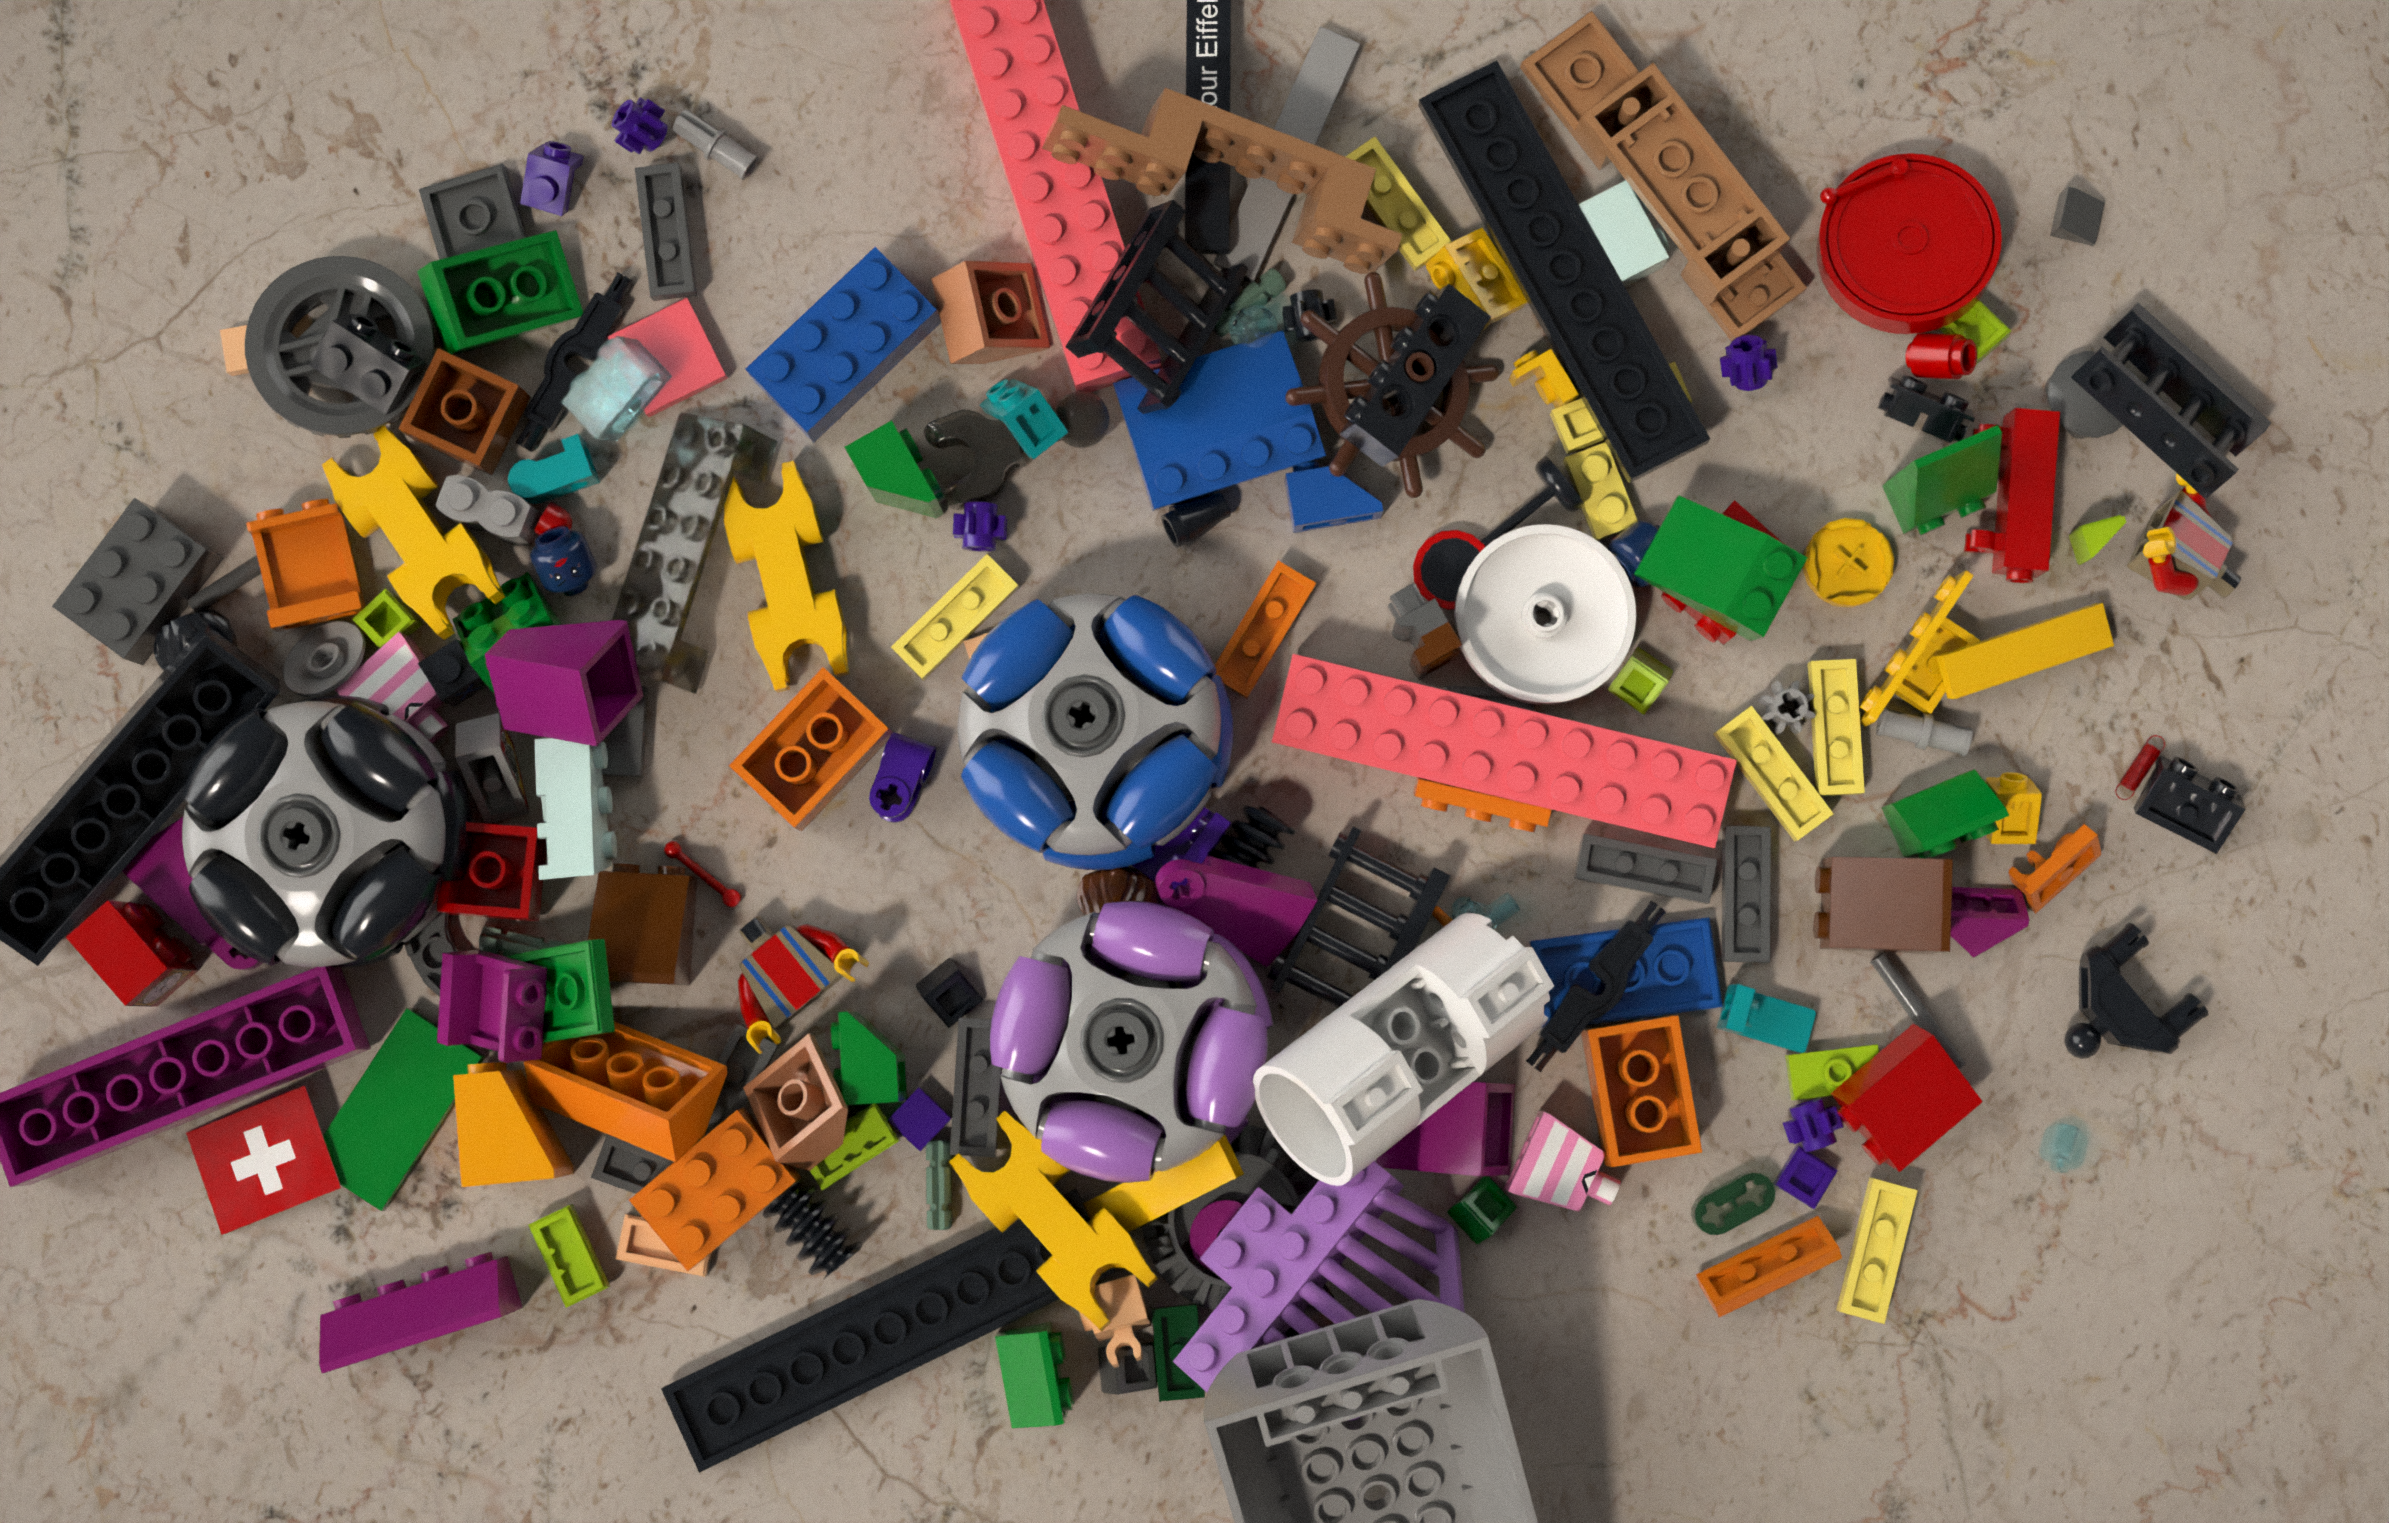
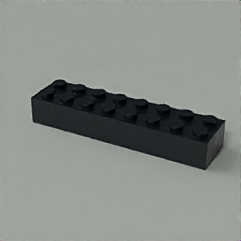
[0,624,280,966]

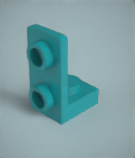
[979,379,1068,460]
[1716,984,1816,1053]

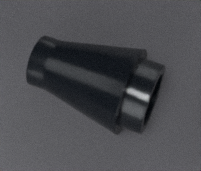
[1161,492,1231,547]

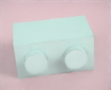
[1579,180,1670,287]

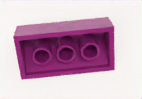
[319,1252,523,1374]

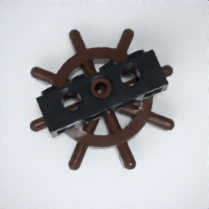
[1285,272,1499,498]

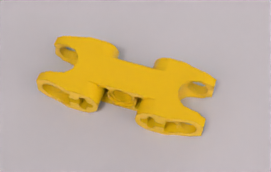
[322,425,505,640]
[722,460,849,693]
[949,1111,1158,1331]

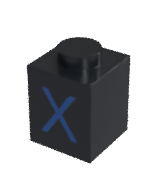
[418,639,487,707]

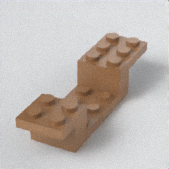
[1520,11,1807,341]
[1042,88,1402,274]

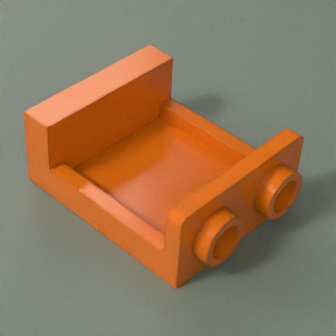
[246,499,366,632]

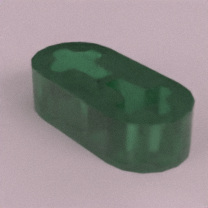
[1691,1172,1775,1235]

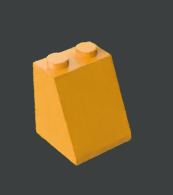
[453,1062,574,1187]

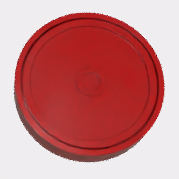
[1816,153,2002,334]

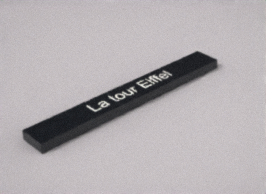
[1185,0,1231,254]

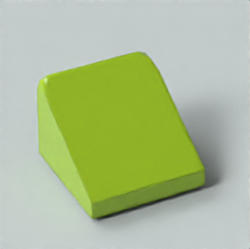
[2069,515,2126,565]
[1607,647,1673,715]

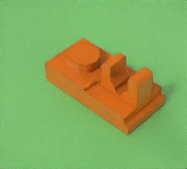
[2009,824,2102,914]

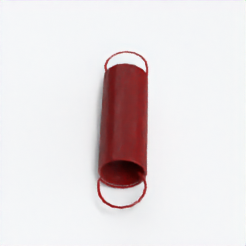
[2115,735,2165,800]

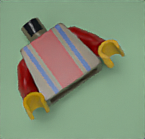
[2127,474,2241,600]
[737,915,869,1054]

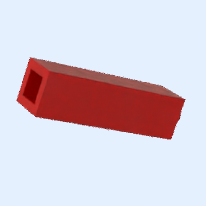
[1964,408,2060,583]

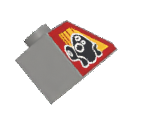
[455,713,529,824]

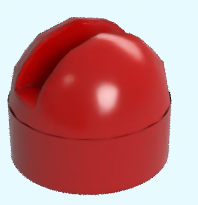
[534,501,573,535]

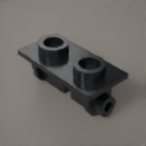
[1878,374,1975,443]

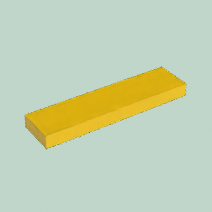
[1936,603,2114,699]
[1083,1135,1244,1233]

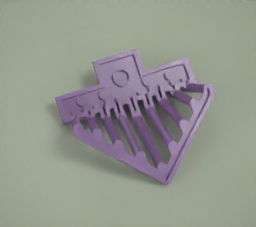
[1173,1161,1465,1421]

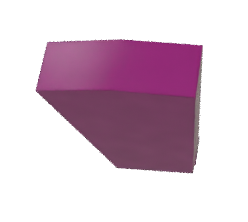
[122,817,263,970]
[1155,856,1318,967]

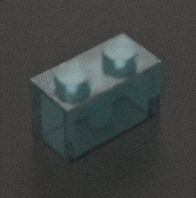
[561,336,672,441]

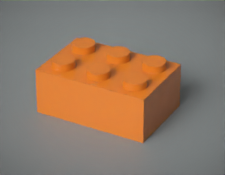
[729,667,893,832]
[1581,1015,1702,1167]
[629,1107,802,1272]

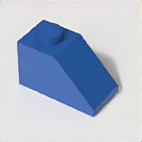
[1284,462,1383,533]

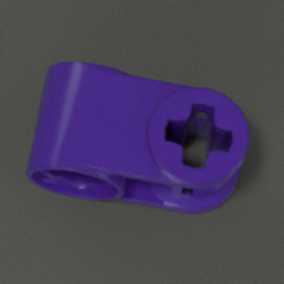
[869,732,937,823]

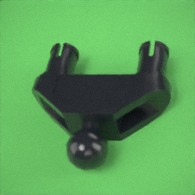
[2064,923,2209,1059]

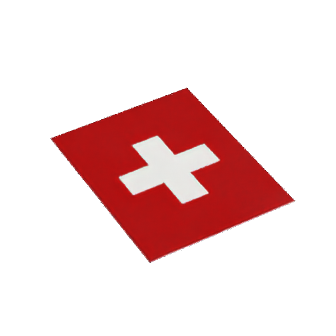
[186,1085,341,1235]

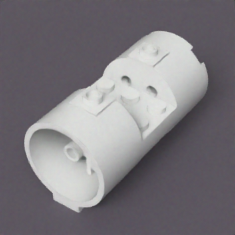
[1253,913,1554,1186]

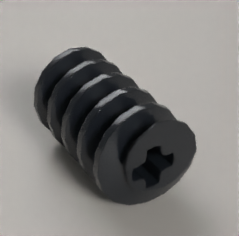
[1210,805,1296,869]
[762,1178,862,1280]

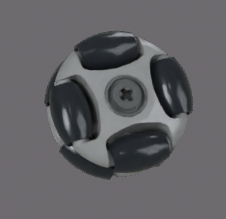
[182,695,473,968]

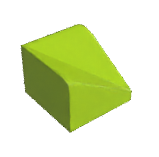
[353,588,423,648]

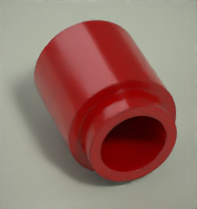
[1905,333,1977,379]

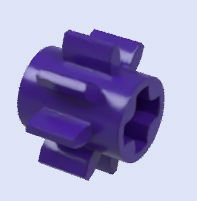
[612,97,668,154]
[1720,335,1778,391]
[953,502,1007,552]
[1783,1098,1844,1152]

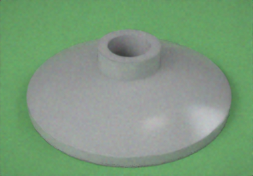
[283,621,366,697]

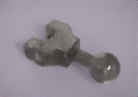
[923,391,1110,510]

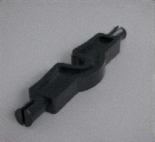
[515,272,633,452]
[1526,901,1666,1073]

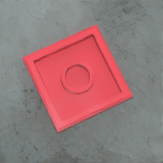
[607,298,728,417]

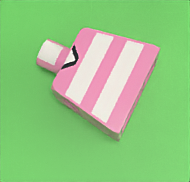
[335,632,450,743]
[1504,1111,1621,1212]

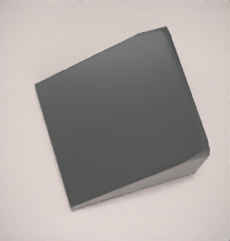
[2050,186,2104,246]
[1098,1342,1157,1395]

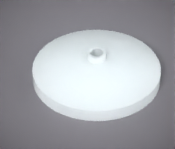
[1454,524,1636,705]

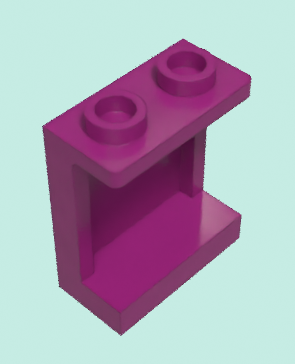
[437,950,547,1063]

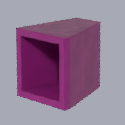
[485,620,643,746]
[1377,1081,1515,1176]

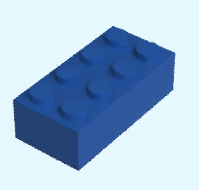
[745,247,941,443]

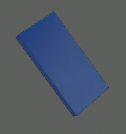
[1529,917,1723,1029]

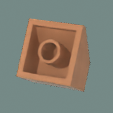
[931,261,1050,364]
[743,1034,848,1171]

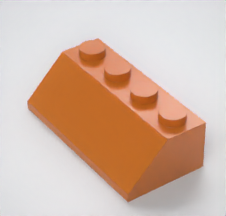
[523,1021,728,1162]

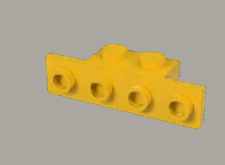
[1859,570,1980,727]

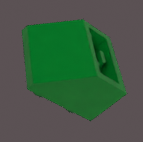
[844,420,945,518]
[452,572,562,695]
[1881,769,2009,859]
[831,1012,908,1105]
[995,1321,1075,1428]

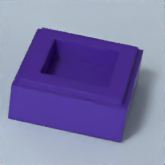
[888,1087,952,1151]
[1773,1146,1838,1209]

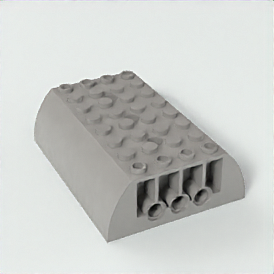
[1203,1299,1538,1523]

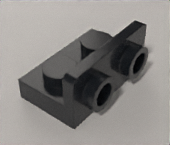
[2134,755,2246,854]

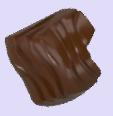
[1077,866,1157,916]

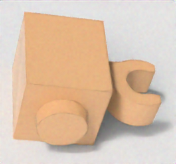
[1079,1274,1152,1368]

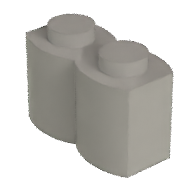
[435,475,541,546]

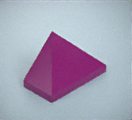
[1951,887,2030,958]

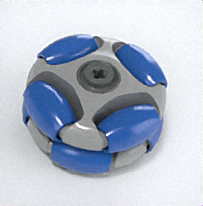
[957,593,1233,870]

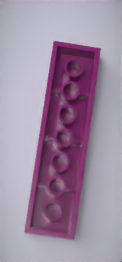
[0,966,371,1187]

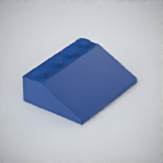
[1113,330,1326,511]

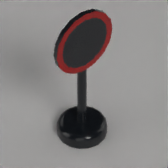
[1413,456,1585,610]

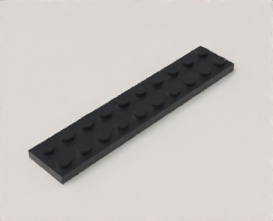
[1418,60,1710,484]
[661,1188,1115,1473]

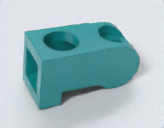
[508,434,600,504]

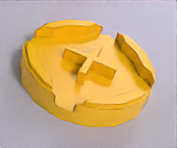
[1802,518,1894,608]

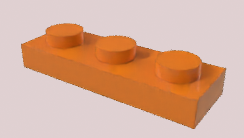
[1215,560,1316,699]
[1413,777,1552,832]
[1696,1216,1842,1318]

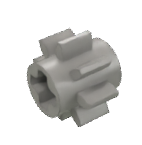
[1758,680,1816,735]

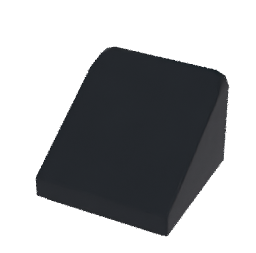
[916,958,984,1028]

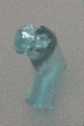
[1452,892,1520,929]

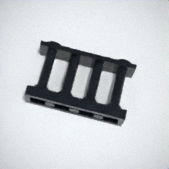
[1065,200,1249,414]
[2071,303,2271,499]
[1267,826,1451,1008]

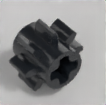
[1282,289,1337,342]

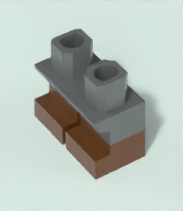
[1388,583,1462,680]

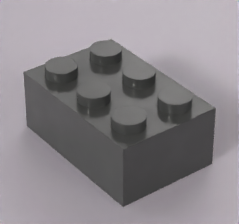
[52,498,224,665]

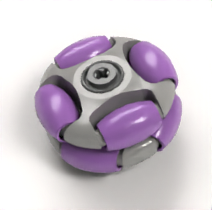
[990,901,1273,1183]

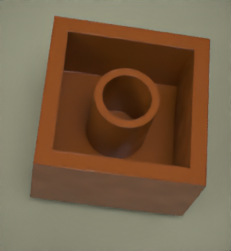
[398,348,531,476]

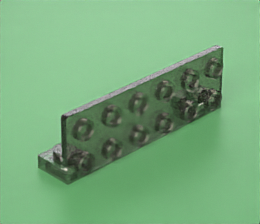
[612,413,778,694]

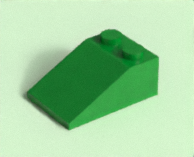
[417,230,583,355]
[1882,425,2002,536]
[1634,495,1808,641]

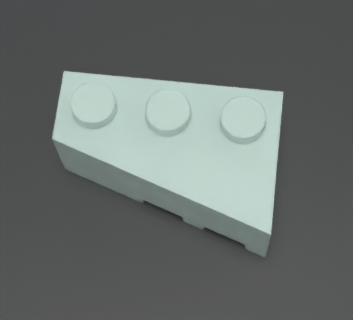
[535,737,617,880]

